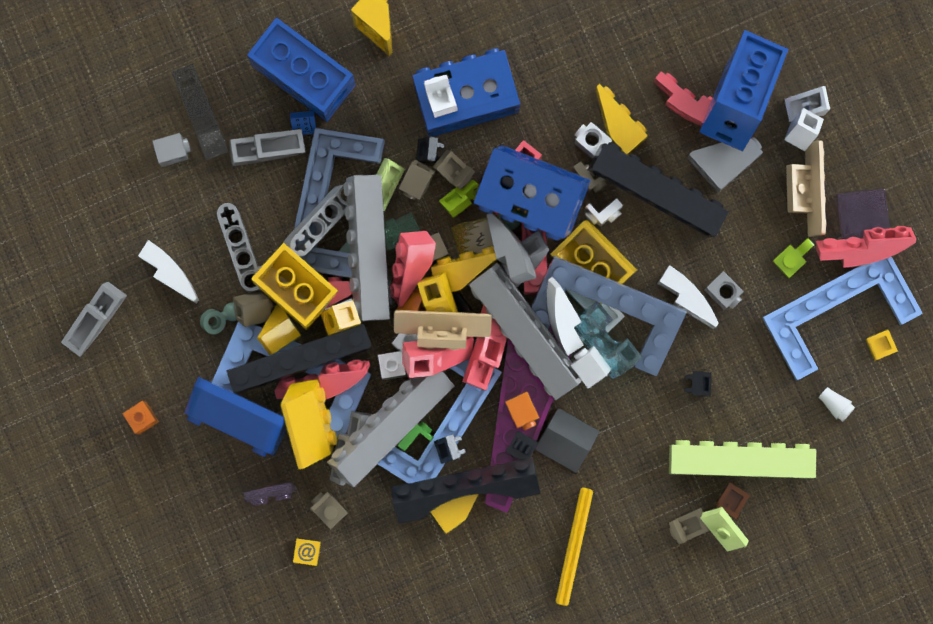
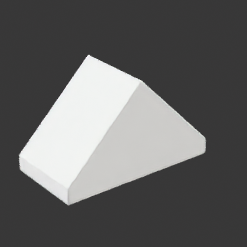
[785,86,830,122]

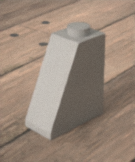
[687,137,763,193]

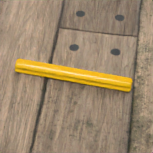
[556,488,593,606]

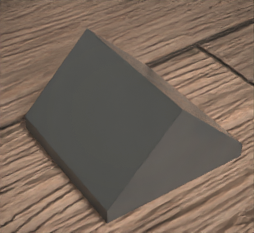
[535,408,600,473]

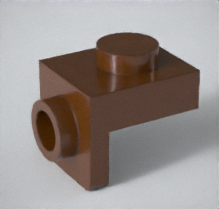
[714,482,750,520]

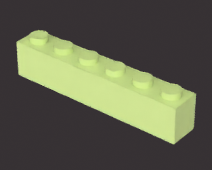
[669,440,816,478]

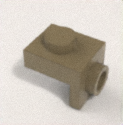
[433,149,475,189]
[669,508,710,545]

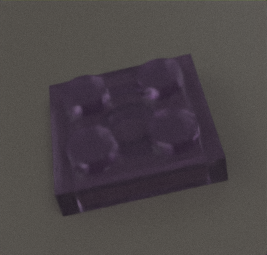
[836,189,890,239]
[244,482,297,506]

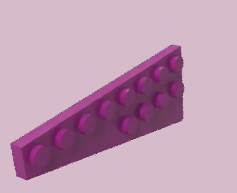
[485,324,579,513]

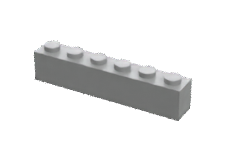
[344,175,390,321]
[469,263,582,400]
[327,371,454,487]

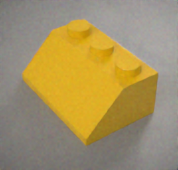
[351,0,392,56]
[551,219,637,305]
[251,243,338,330]
[281,380,337,469]

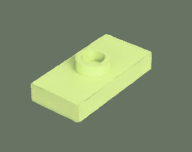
[376,158,405,211]
[701,507,749,552]

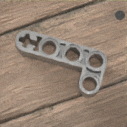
[283,185,348,256]
[217,203,263,293]

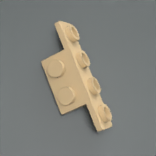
[786,140,827,237]
[394,310,492,350]

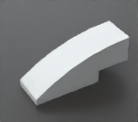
[138,240,199,304]
[658,265,718,329]
[547,277,584,355]

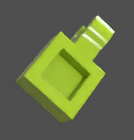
[439,180,479,218]
[772,238,814,279]

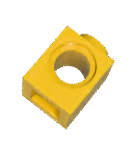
[321,301,361,336]

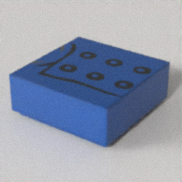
[290,111,316,135]

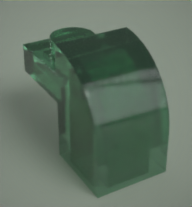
[384,212,421,251]

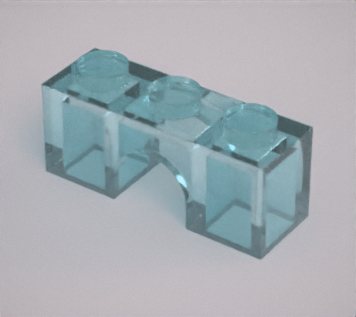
[574,302,642,379]

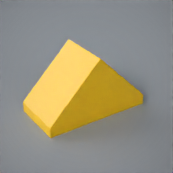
[257,305,301,355]

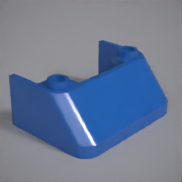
[184,377,287,457]

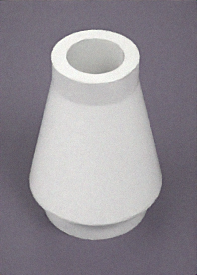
[819,387,855,422]

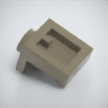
[572,162,607,193]
[310,492,348,530]

